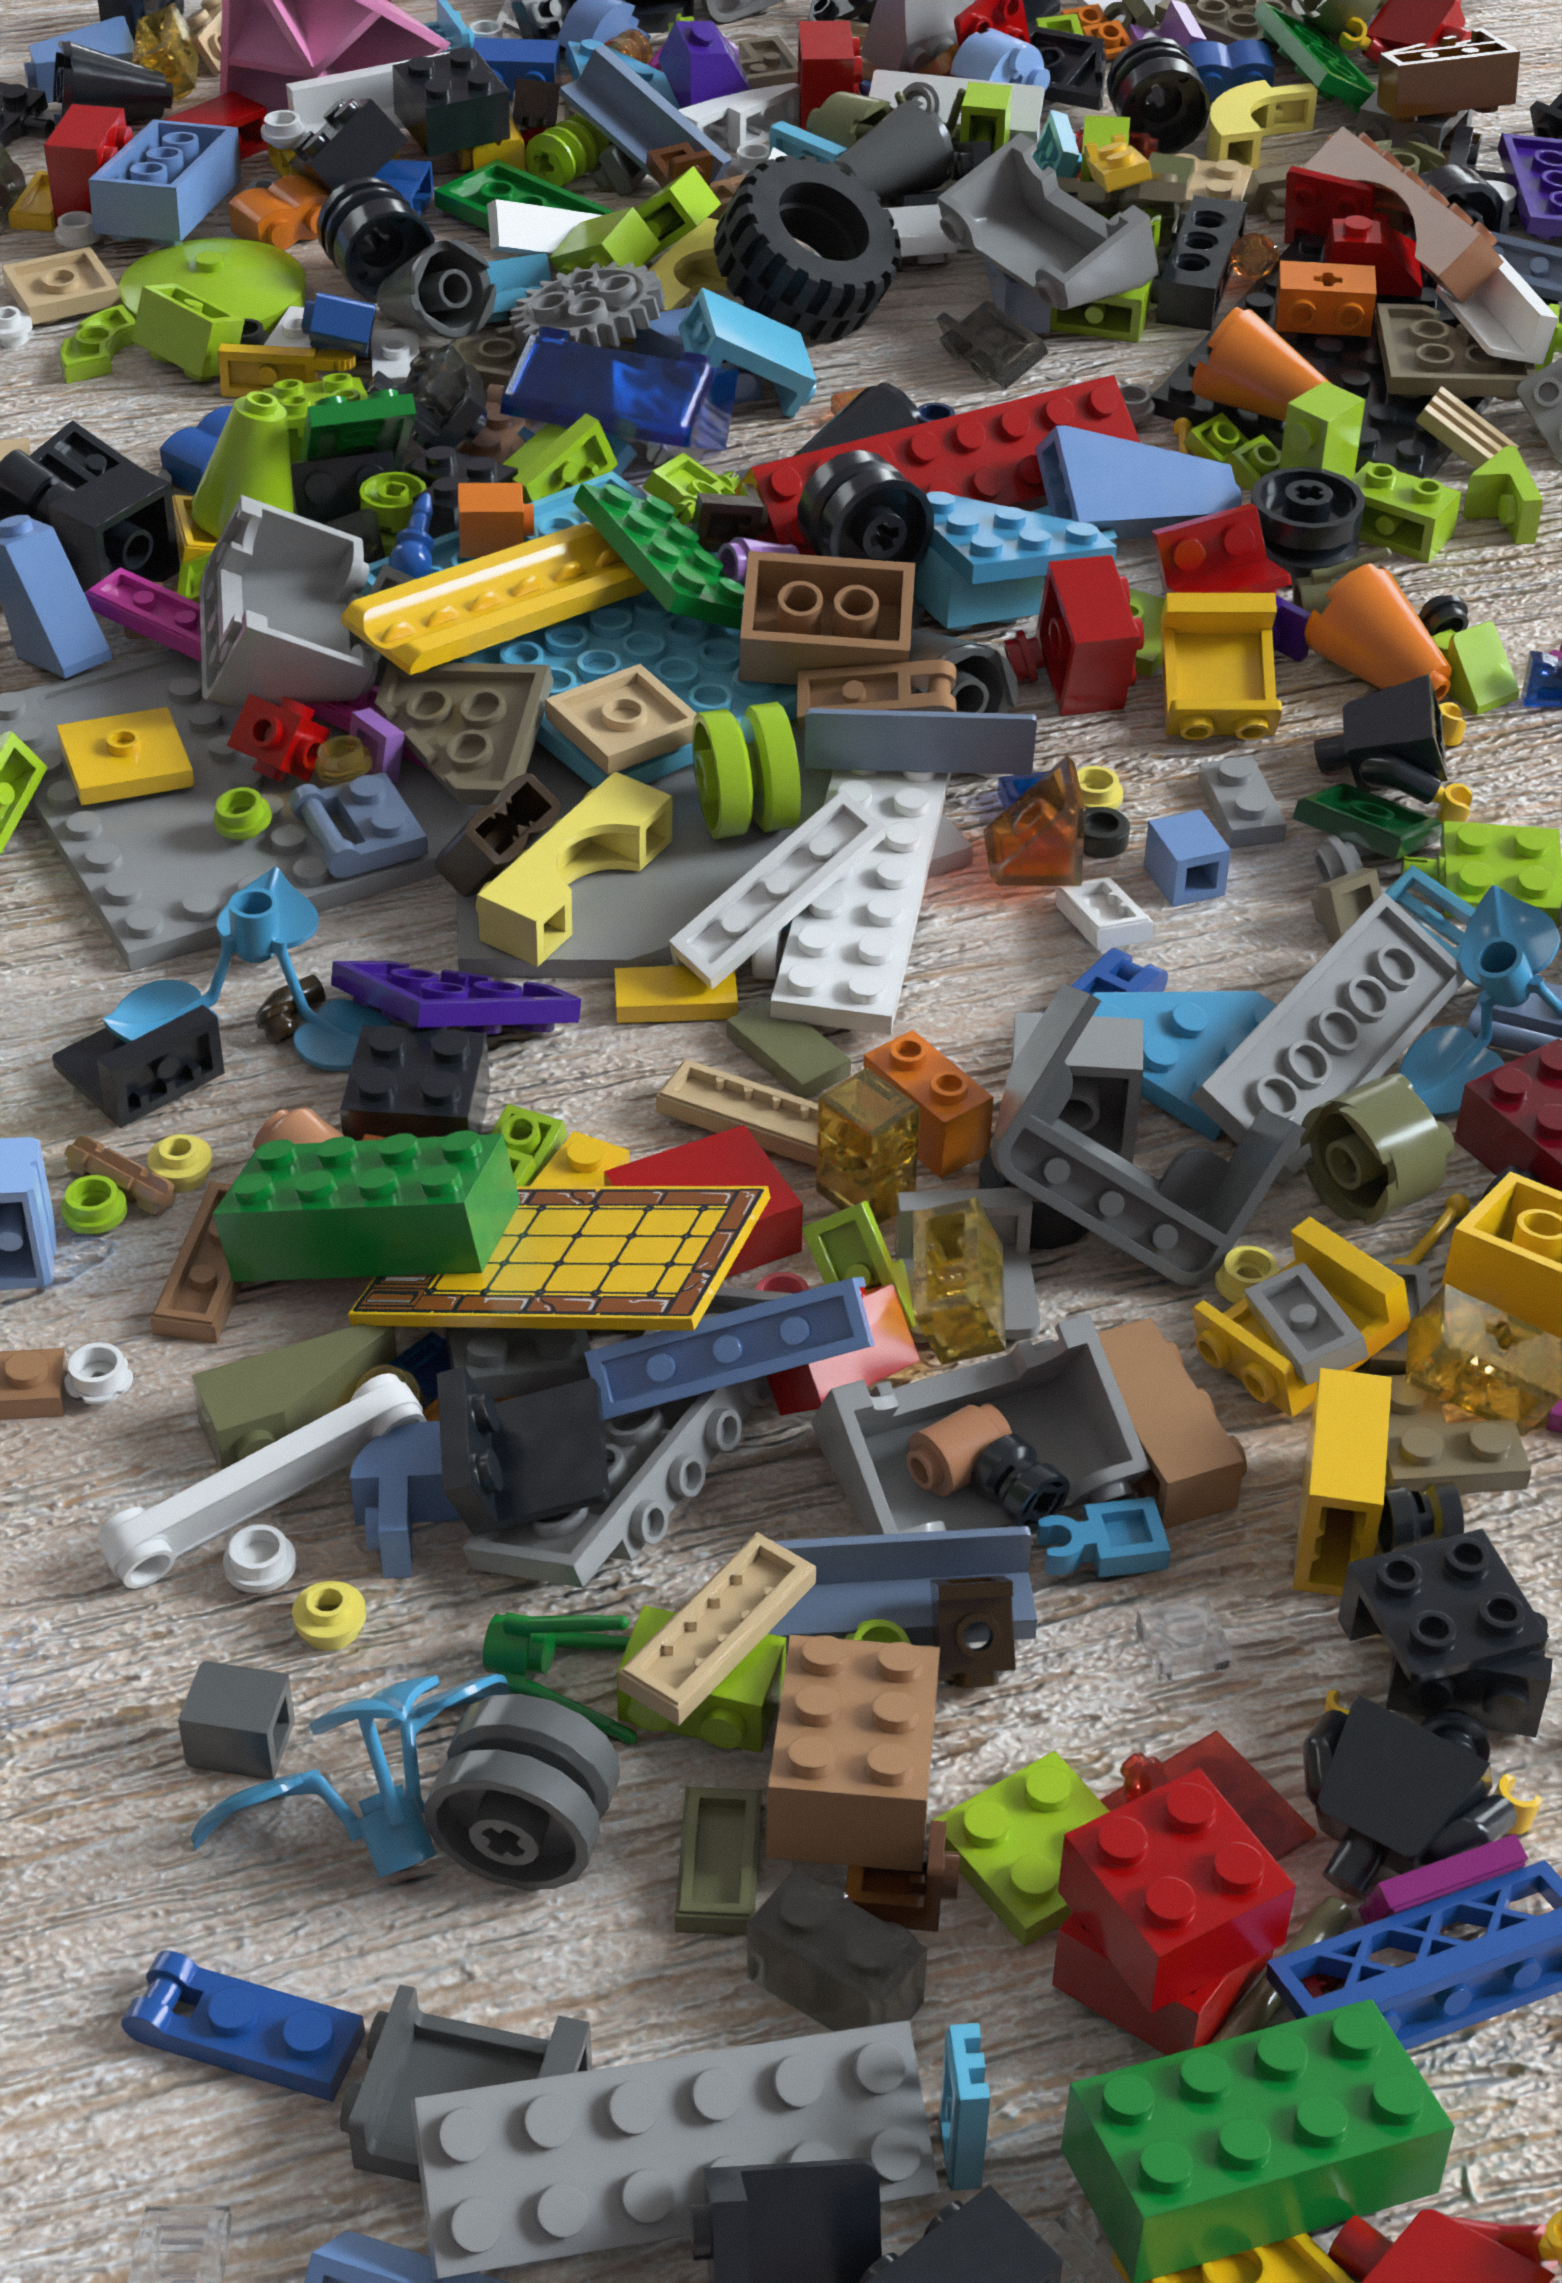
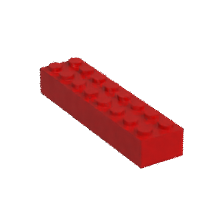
[734,375,1140,556]

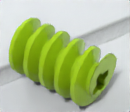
[525,112,612,187]

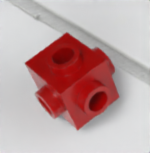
[226,693,331,783]

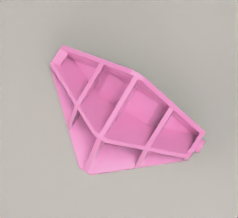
[220,0,450,114]

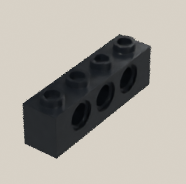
[1150,195,1247,331]

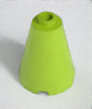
[191,391,295,538]

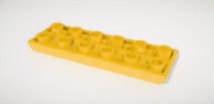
[341,522,649,675]

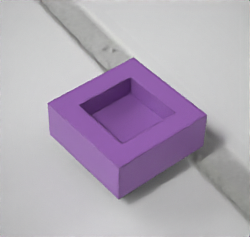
[346,708,404,784]

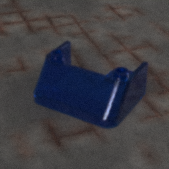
[500,326,739,450]

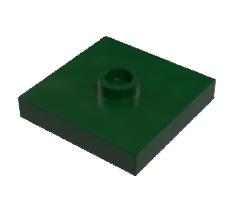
[1292,783,1443,860]

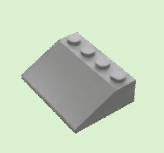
[861,0,976,74]

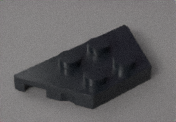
[1028,25,1106,111]

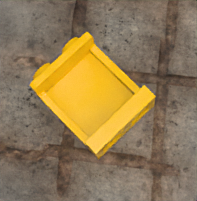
[1160,593,1282,740]
[1192,1216,1411,1418]

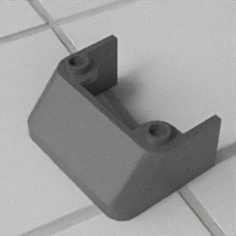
[991,983,1306,1286]

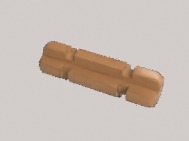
[64,1136,176,1216]

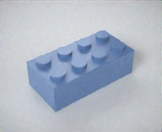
[88,119,242,245]

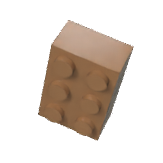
[739,551,915,685]
[765,1635,940,1872]

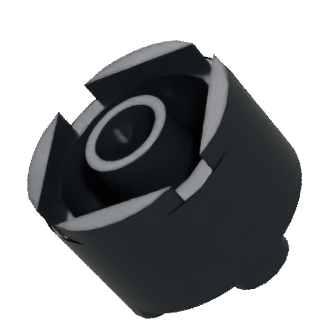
[1403,164,1509,242]

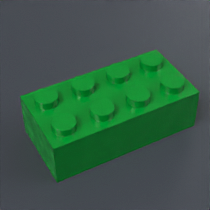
[213,1130,520,1282]
[1061,1999,1455,2283]

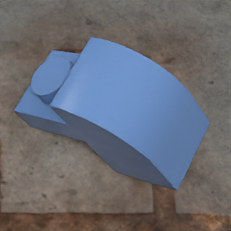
[556,0,651,51]
[350,1421,462,1579]

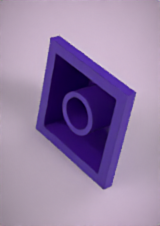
[658,21,752,109]

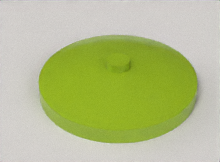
[119,238,307,335]

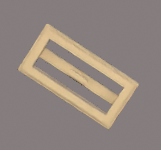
[1415,387,1520,469]

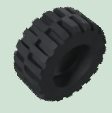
[714,155,902,341]

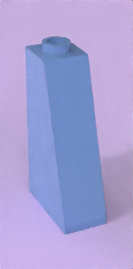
[1035,425,1242,540]

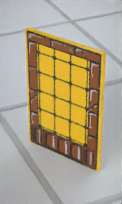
[348,1186,771,1331]

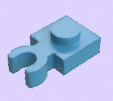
[1036,1497,1171,1578]

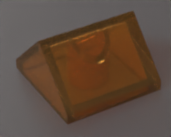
[983,756,1086,886]

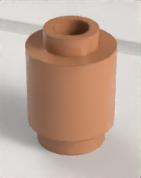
[906,1404,1012,1497]

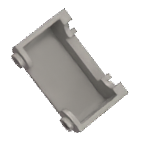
[937,132,1158,310]
[200,495,378,707]
[811,1314,1150,1535]

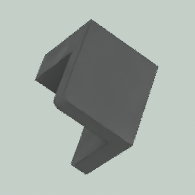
[178,1661,295,1780]

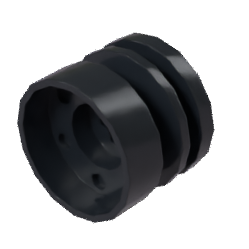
[1106,37,1210,154]
[316,177,435,301]

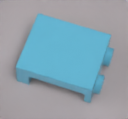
[678,287,817,418]

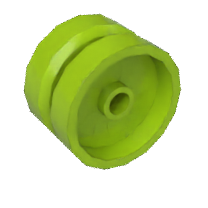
[692,702,801,839]

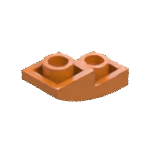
[1061,4,1133,60]

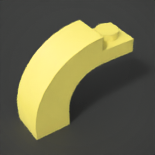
[1205,80,1318,170]

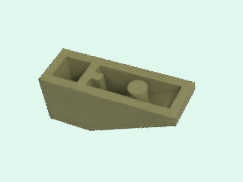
[192,1323,399,1471]

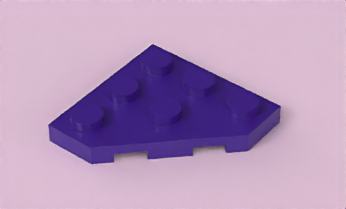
[331,960,581,1034]

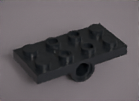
[0,420,139,526]

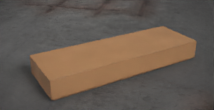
[150,1182,243,1343]

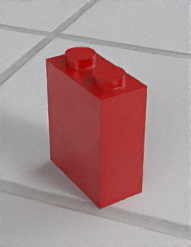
[604,1125,803,1279]

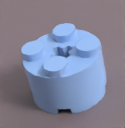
[950,28,1050,91]

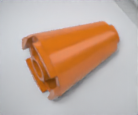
[1191,306,1332,422]
[1304,564,1452,702]

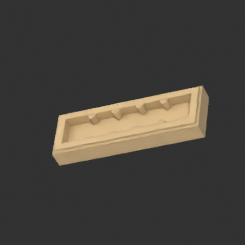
[656,1059,854,1170]
[618,1532,816,1726]

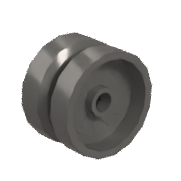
[424,1694,620,1890]

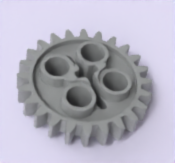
[509,261,665,358]

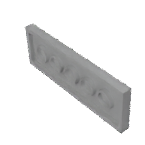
[1190,892,1467,1186]
[410,2020,939,2280]

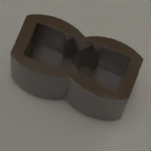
[434,773,561,897]

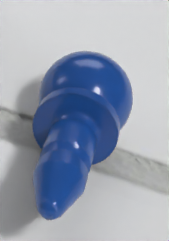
[389,493,434,579]

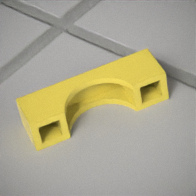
[620,217,729,344]
[476,771,673,967]

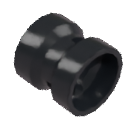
[970,1433,1070,1532]
[1377,1481,1464,1554]

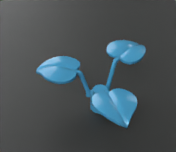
[103,866,393,1071]
[1399,885,1562,1117]
[191,1674,510,1878]

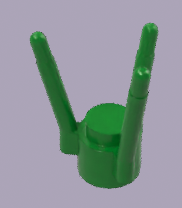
[482,1612,638,1745]

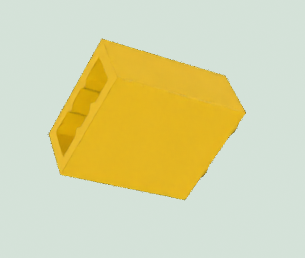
[1293,1368,1392,1597]

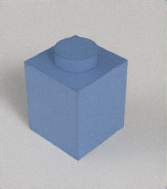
[1144,809,1231,907]

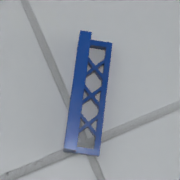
[1267,1860,1562,2050]

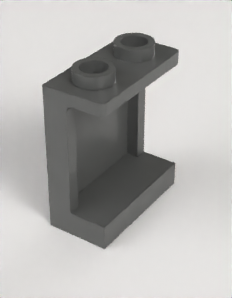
[1356,89,1473,151]
[340,1984,592,2183]

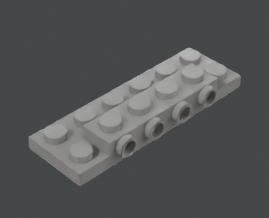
[462,1287,793,1588]

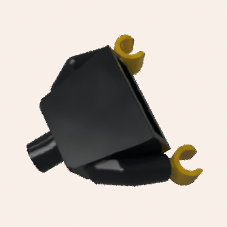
[1314,674,1472,823]
[1302,1689,1543,1899]

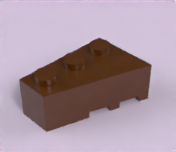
[1377,28,1520,123]

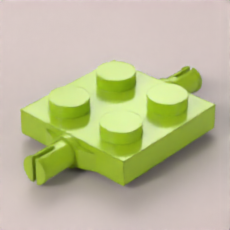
[642,452,741,525]
[1401,821,1562,926]

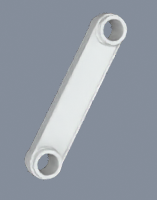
[97,1373,427,1589]

